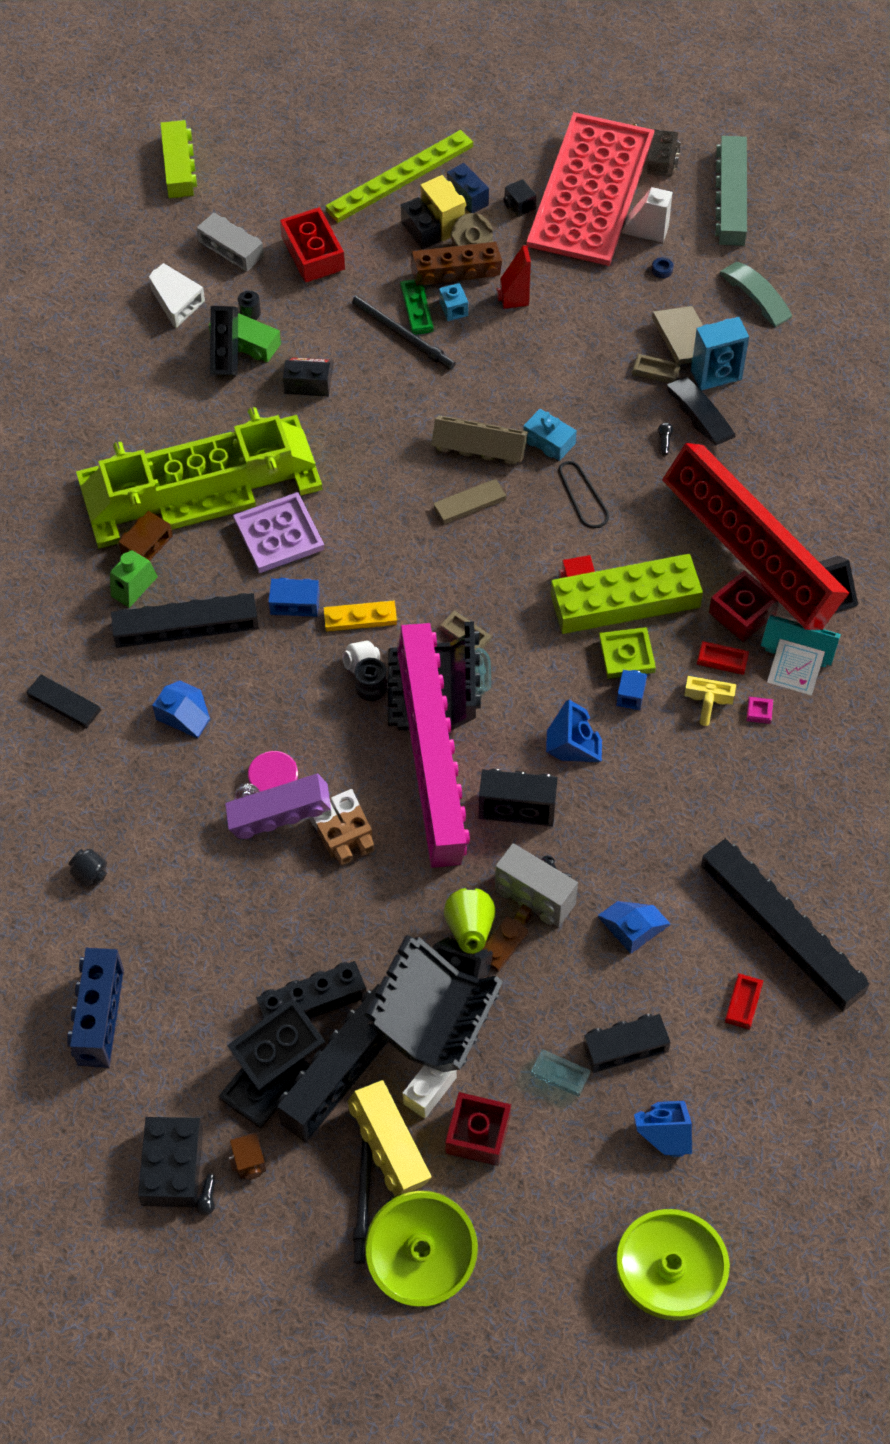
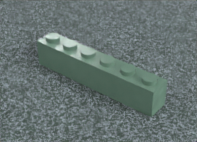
[715,136,747,246]

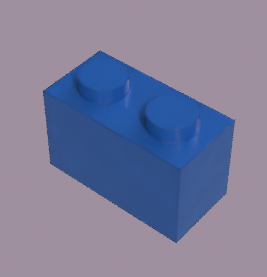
[269,578,320,617]

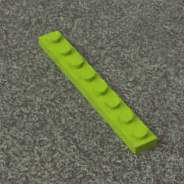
[325,130,473,223]

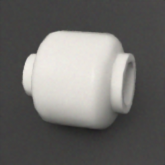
[342,641,380,674]

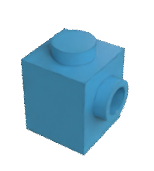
[439,283,468,321]

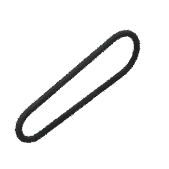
[559,461,610,528]

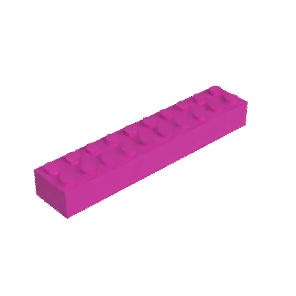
[397,623,470,868]

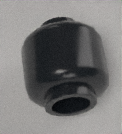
[69,849,107,886]

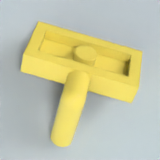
[684,676,736,726]

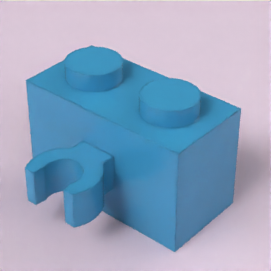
[523,409,577,461]

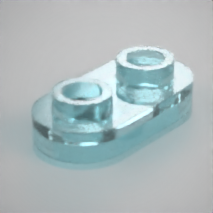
[475,648,491,694]

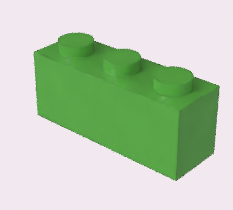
[209,313,281,362]

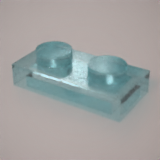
[531,1049,591,1097]

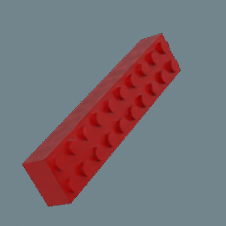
[662,443,849,630]

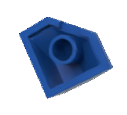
[152,681,210,738]
[546,700,602,762]
[598,901,670,954]
[634,1101,692,1157]

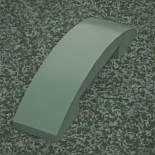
[719,262,793,328]

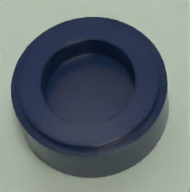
[652,257,674,278]

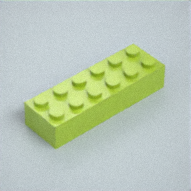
[551,554,703,634]

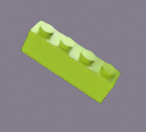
[161,120,197,198]

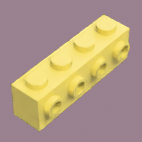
[348,1080,431,1196]

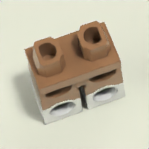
[309,789,374,865]

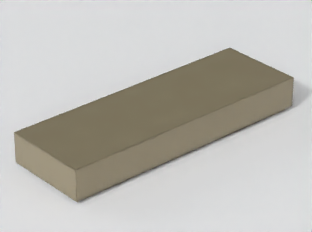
[434,479,506,525]

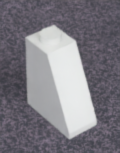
[622,187,673,243]
[149,263,205,328]

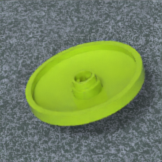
[365,1191,478,1306]
[616,1209,730,1321]

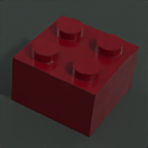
[709,570,779,642]
[445,1092,512,1166]

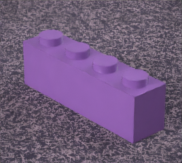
[225,773,331,839]

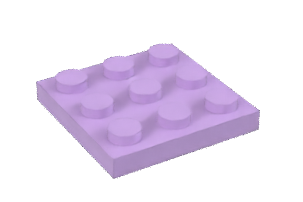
[233,492,325,573]

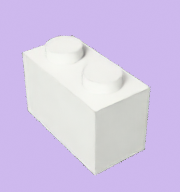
[403,1065,457,1119]

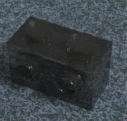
[647,129,681,177]

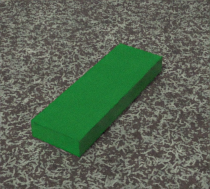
[400,279,434,335]

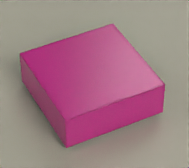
[746,697,773,724]

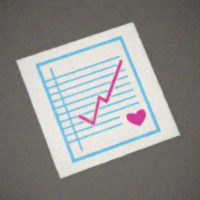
[767,639,825,695]

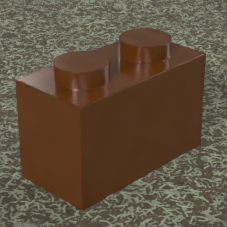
[119,511,173,561]

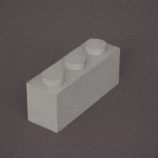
[197,213,264,272]

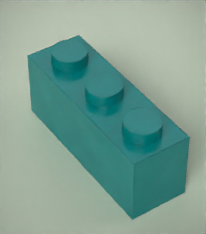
[761,615,841,667]

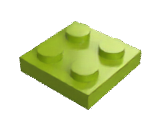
[599,627,656,679]

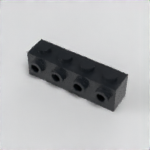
[256,961,367,1019]

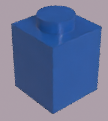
[616,670,647,710]

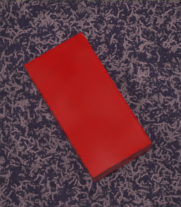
[697,641,749,675]
[725,973,764,1030]

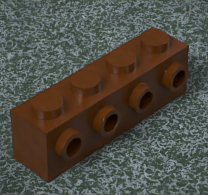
[410,242,502,286]

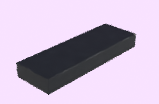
[27,674,101,728]

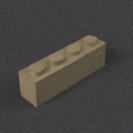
[431,415,528,464]

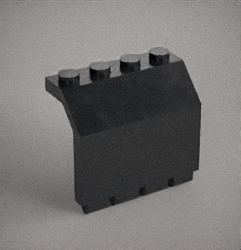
[388,621,481,730]
[364,935,503,1072]

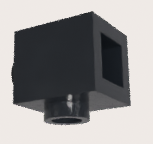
[503,179,536,217]

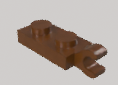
[483,904,532,972]

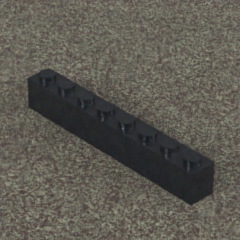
[701,838,870,1012]

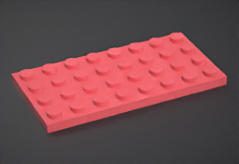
[527,112,654,266]

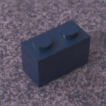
[447,163,489,214]

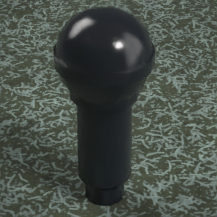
[658,422,674,455]
[196,1174,215,1215]

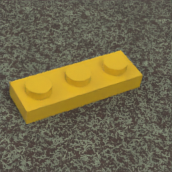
[324,600,397,632]

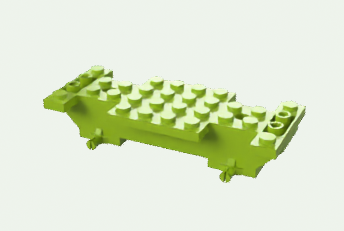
[76,407,323,549]

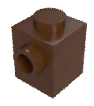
[228,1133,266,1180]

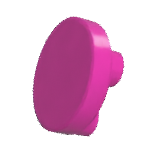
[248,751,298,792]

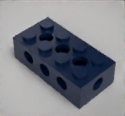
[67,947,124,1068]

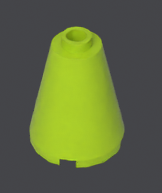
[444,888,495,954]

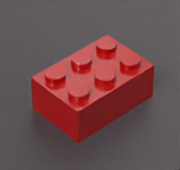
[280,207,345,283]

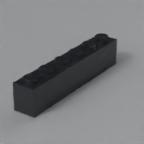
[111,593,259,648]

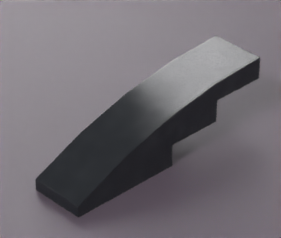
[667,377,736,446]

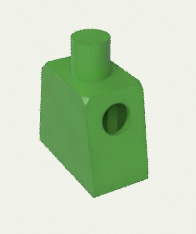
[110,551,158,608]

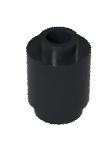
[237,290,261,320]

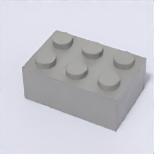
[495,843,578,927]

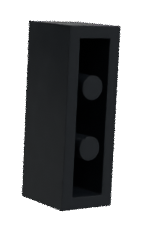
[210,306,238,375]
[583,1014,671,1073]

